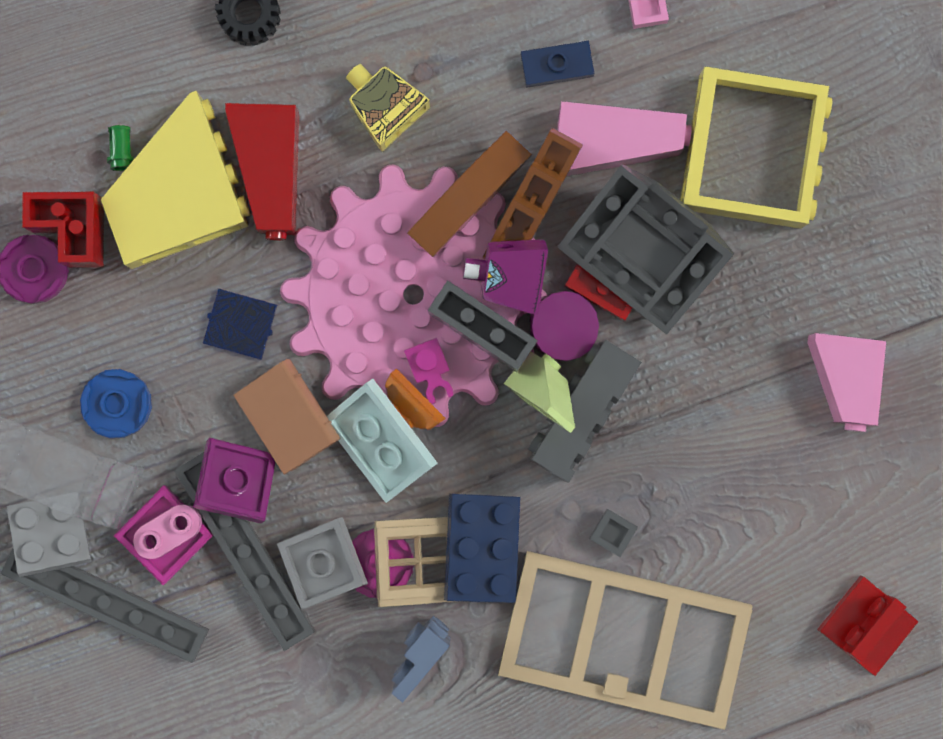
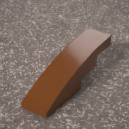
[482,128,583,259]
[407,131,532,257]

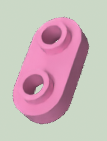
[133,504,202,559]

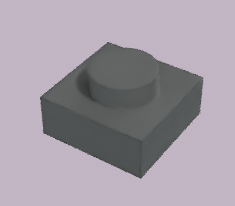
[589,509,638,557]

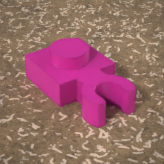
[404,338,453,404]

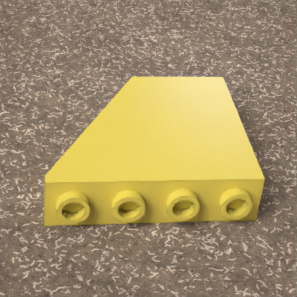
[101,91,251,269]

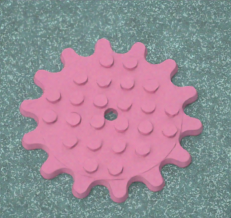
[280,165,547,427]

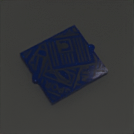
[203,288,278,360]

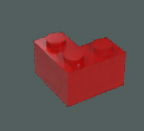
[22,191,104,268]

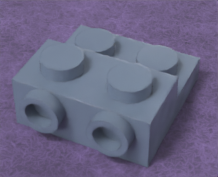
[392,616,451,703]

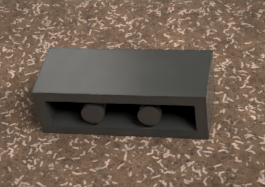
[428,281,538,373]

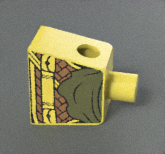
[346,64,430,152]

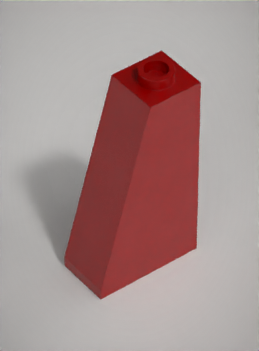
[225,103,299,241]

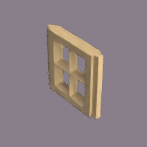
[374,517,456,607]

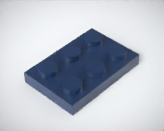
[444,493,520,603]

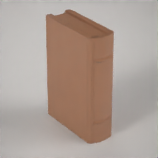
[233,359,341,475]

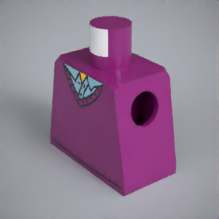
[463,240,548,315]

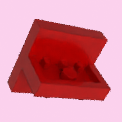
[817,575,919,676]

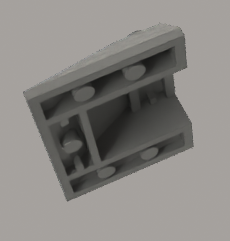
[557,164,734,335]

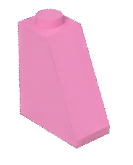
[808,333,886,432]

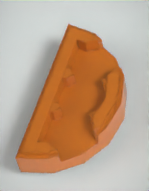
[385,369,446,430]

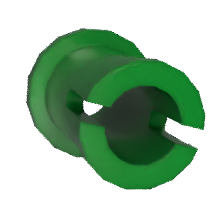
[107,125,134,171]

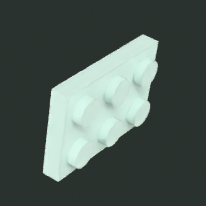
[327,379,437,503]

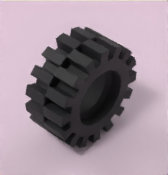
[215,0,281,46]

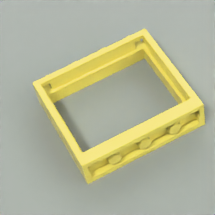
[680,67,832,229]

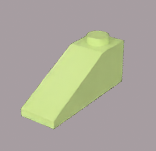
[504,352,575,433]

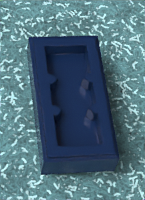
[520,40,595,88]

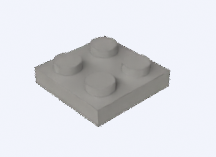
[6,492,92,577]
[277,517,368,610]

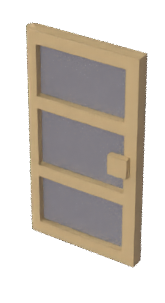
[498,551,752,730]

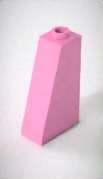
[557,101,692,176]

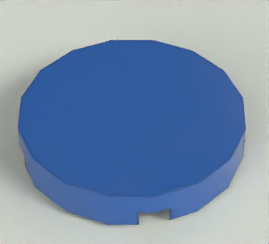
[80,369,152,438]

